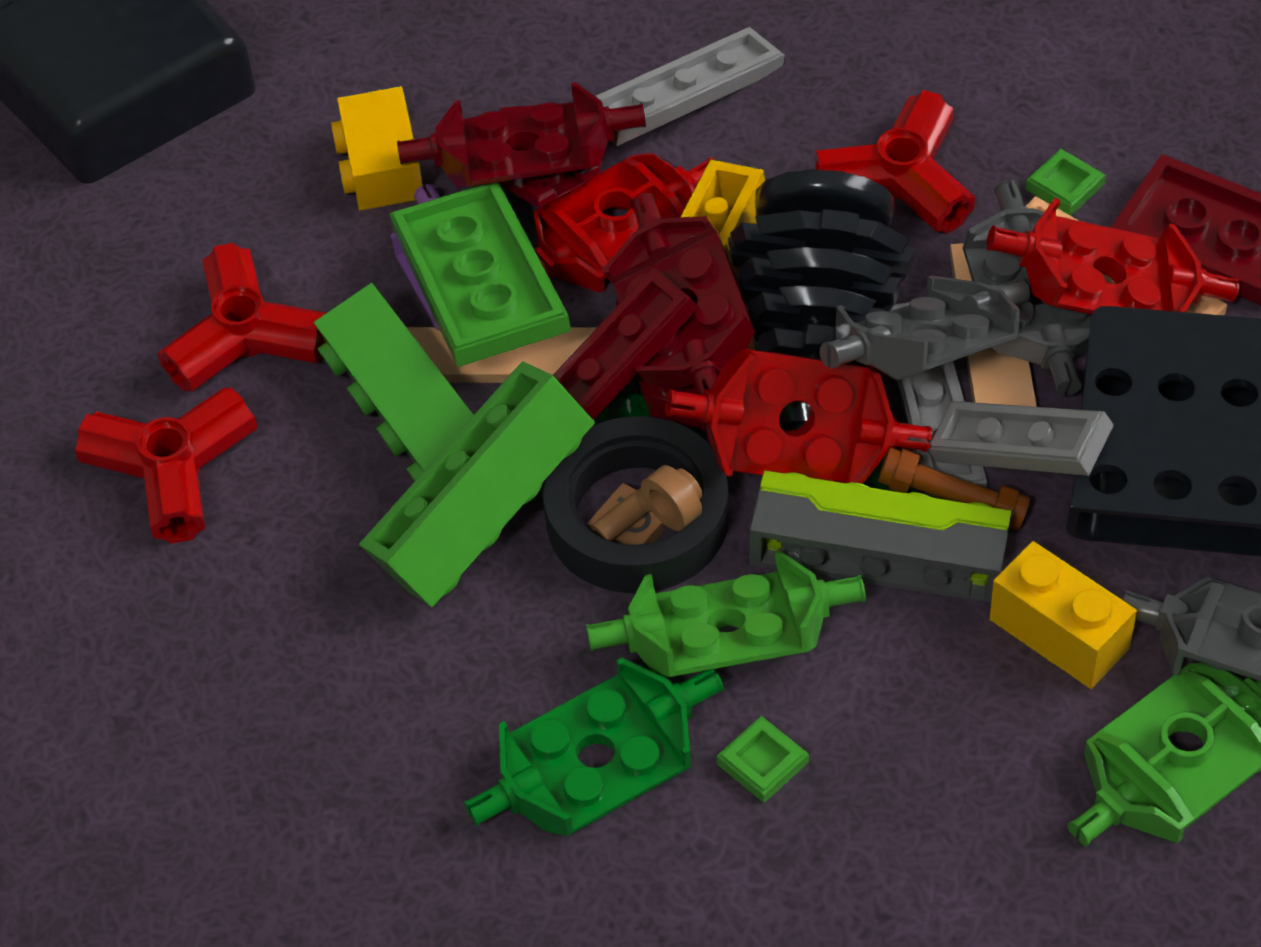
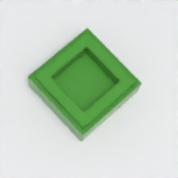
[1025,149,1106,216]
[716,716,809,803]

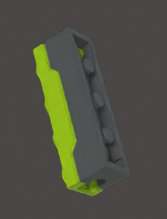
[749,470,1011,602]

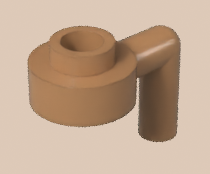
[590,465,702,541]

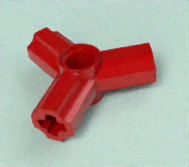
[815,90,975,234]
[157,242,326,392]
[75,387,258,544]

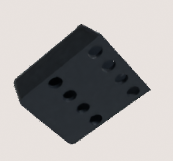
[0,0,255,184]
[1066,306,1261,557]

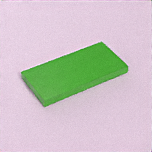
[389,182,571,367]

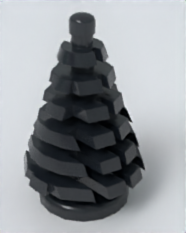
[728,169,915,431]

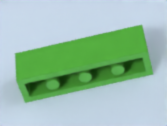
[314,283,474,482]
[359,361,595,607]

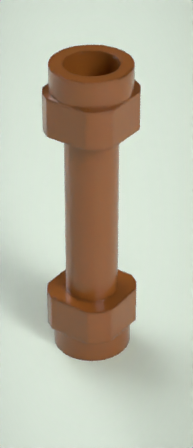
[877,448,1030,531]

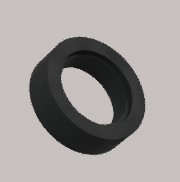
[543,416,729,593]

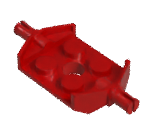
[533,153,714,293]
[986,198,1239,314]
[665,348,932,484]

